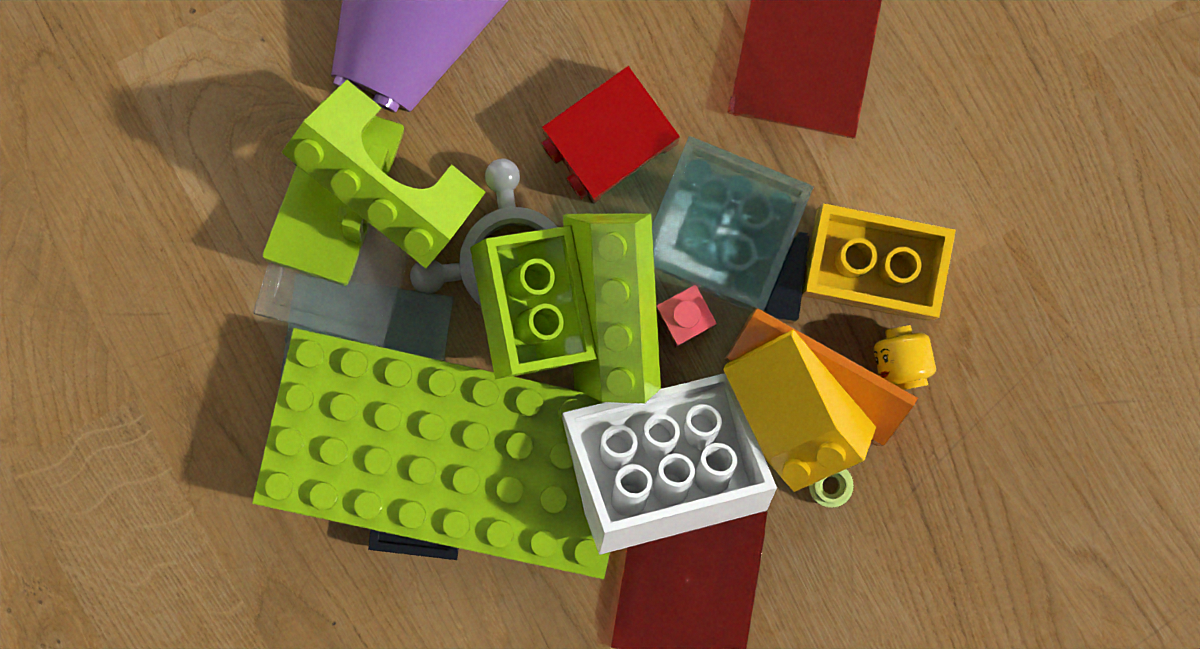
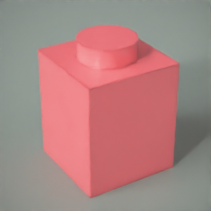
[656,285,717,348]

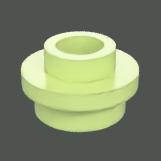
[809,469,854,508]

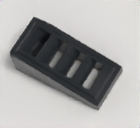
[762,232,810,324]

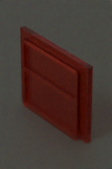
[611,511,768,649]

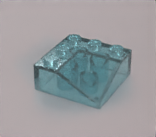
[652,136,814,312]

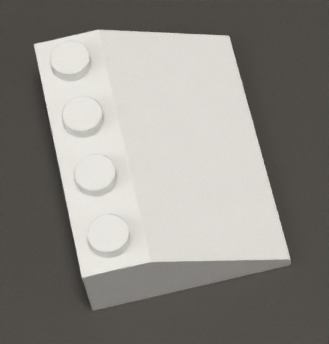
[562,373,777,555]

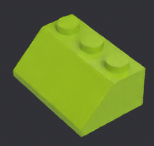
[470,225,597,380]

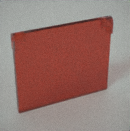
[728,0,882,139]

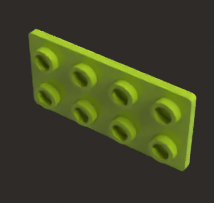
[263,100,404,286]

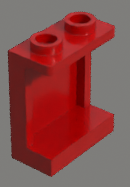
[541,66,680,204]

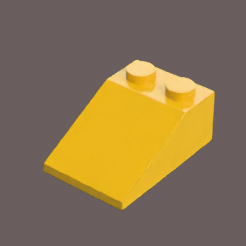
[723,329,876,492]

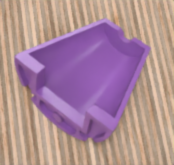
[331,0,509,113]

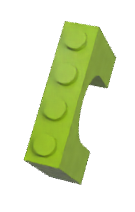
[281,80,486,268]

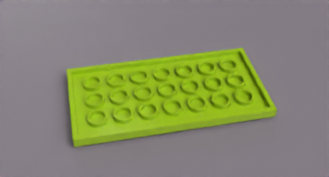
[252,328,610,579]

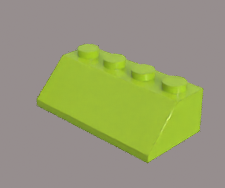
[563,213,661,404]

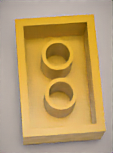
[802,203,956,321]

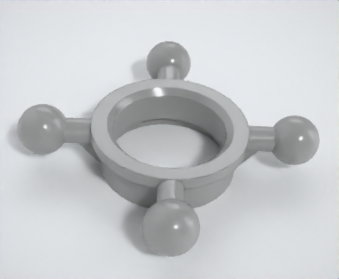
[410,159,557,306]

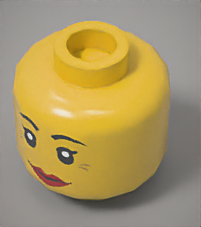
[874,325,936,390]

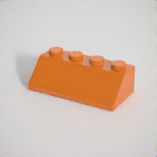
[724,308,918,448]

